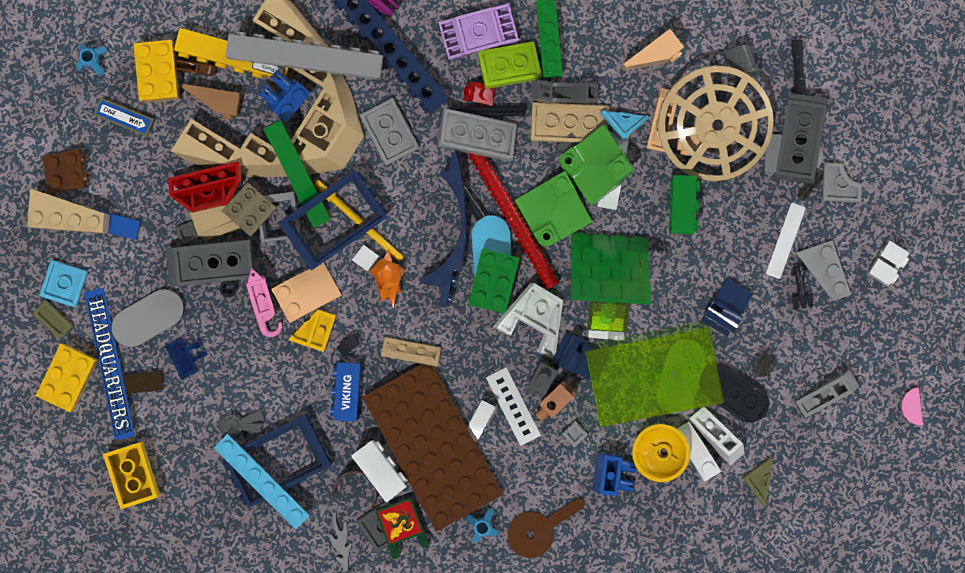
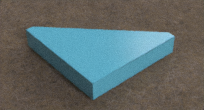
[600,110,649,140]

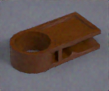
[175,60,216,76]

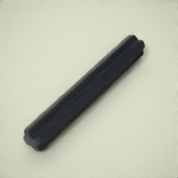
[450,105,525,117]

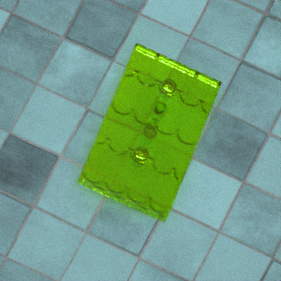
[586,327,724,427]

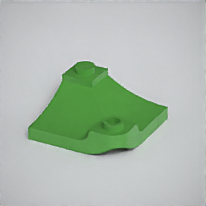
[560,125,636,206]
[514,171,592,247]

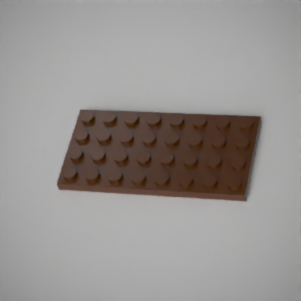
[362,364,503,532]

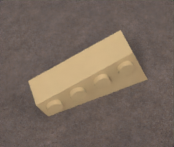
[27,189,110,234]

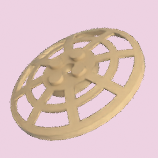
[658,65,774,181]

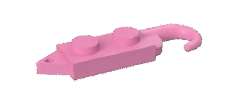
[245,268,282,337]

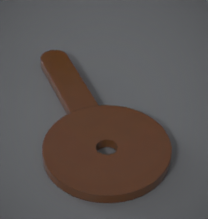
[508,498,585,558]

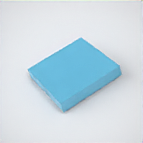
[39,260,88,308]

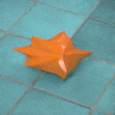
[369,249,405,309]

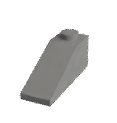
[796,370,859,418]

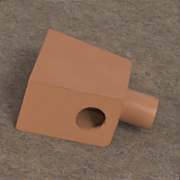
[535,379,577,421]

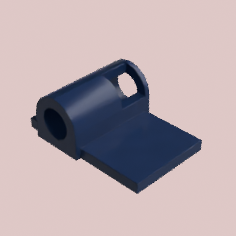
[701,279,753,337]
[552,334,610,383]

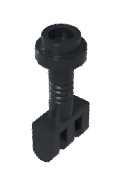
[791,266,813,310]

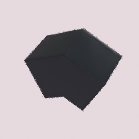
[336,335,360,357]

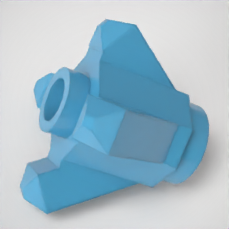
[75,43,108,76]
[465,508,499,543]

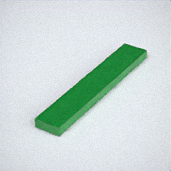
[263,119,331,228]

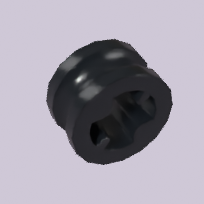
[219,281,237,298]

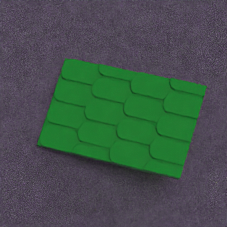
[571,233,651,333]

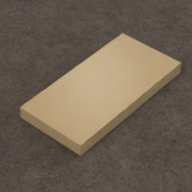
[531,102,609,143]

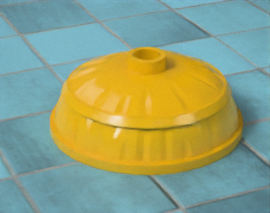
[632,424,690,482]

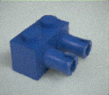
[258,70,311,122]
[592,453,637,496]

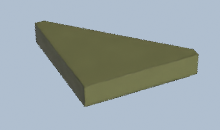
[742,457,773,506]

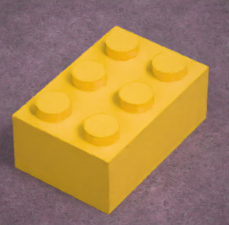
[133,40,180,103]
[35,344,98,412]
[103,441,160,510]

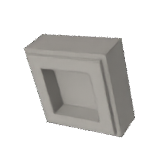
[561,421,588,448]

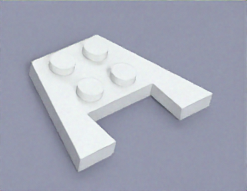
[493,283,563,360]

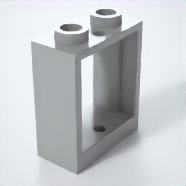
[260,192,301,246]

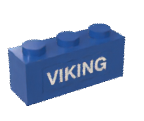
[330,362,361,422]

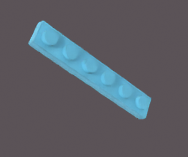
[214,434,310,529]

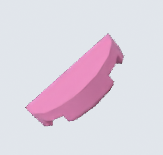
[901,387,923,425]

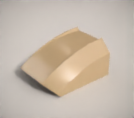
[190,196,241,241]

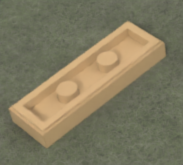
[381,337,441,367]

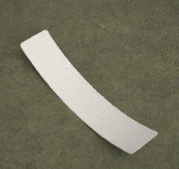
[467,400,495,442]

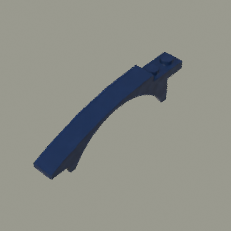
[420,152,467,308]

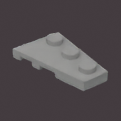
[796,241,851,301]

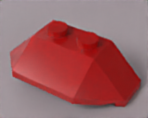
[168,161,241,213]

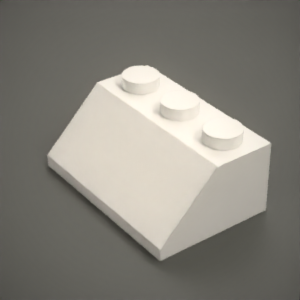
[351,440,408,502]

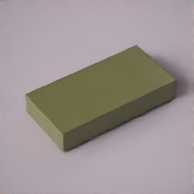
[32,300,74,340]

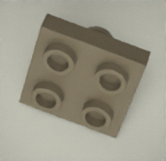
[222,183,277,237]

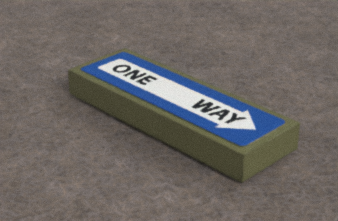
[93,97,154,137]

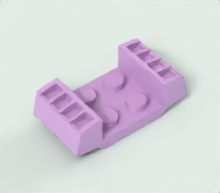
[439,4,519,61]

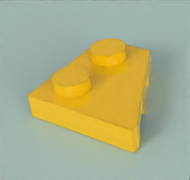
[289,310,336,352]

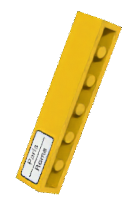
[174,28,290,83]

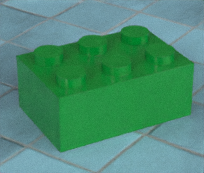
[668,175,700,236]
[468,249,520,314]

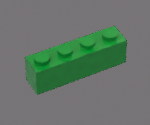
[536,0,563,80]

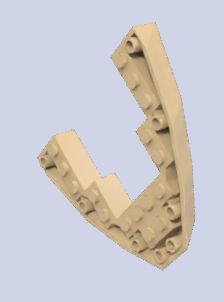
[171,0,364,177]

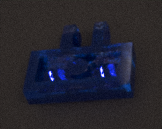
[165,337,207,380]

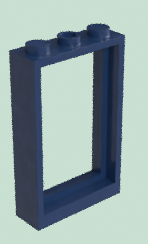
[277,170,388,271]
[222,414,332,508]

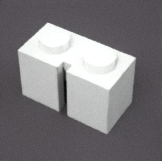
[866,241,909,286]

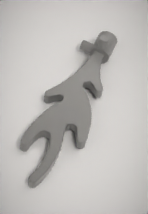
[329,512,354,573]

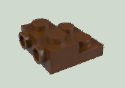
[42,149,89,194]

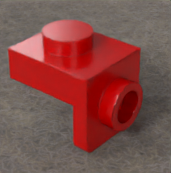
[463,82,495,106]

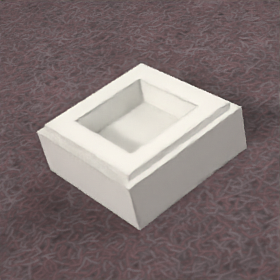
[352,245,379,271]

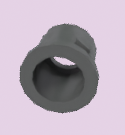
[723,45,761,83]

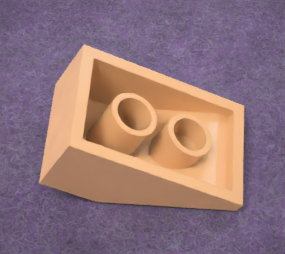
[622,29,684,71]
[271,262,342,323]

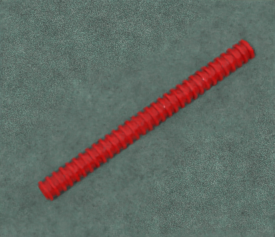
[466,153,560,290]

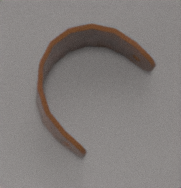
[331,470,378,510]

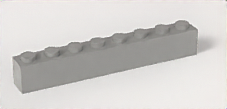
[225,31,384,80]

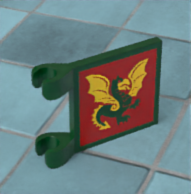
[375,497,429,559]

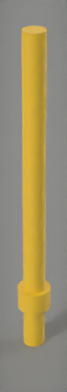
[314,180,404,262]

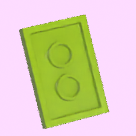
[478,41,542,89]

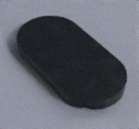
[699,363,769,422]

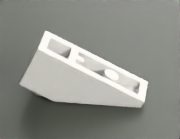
[690,406,745,465]
[677,421,721,482]

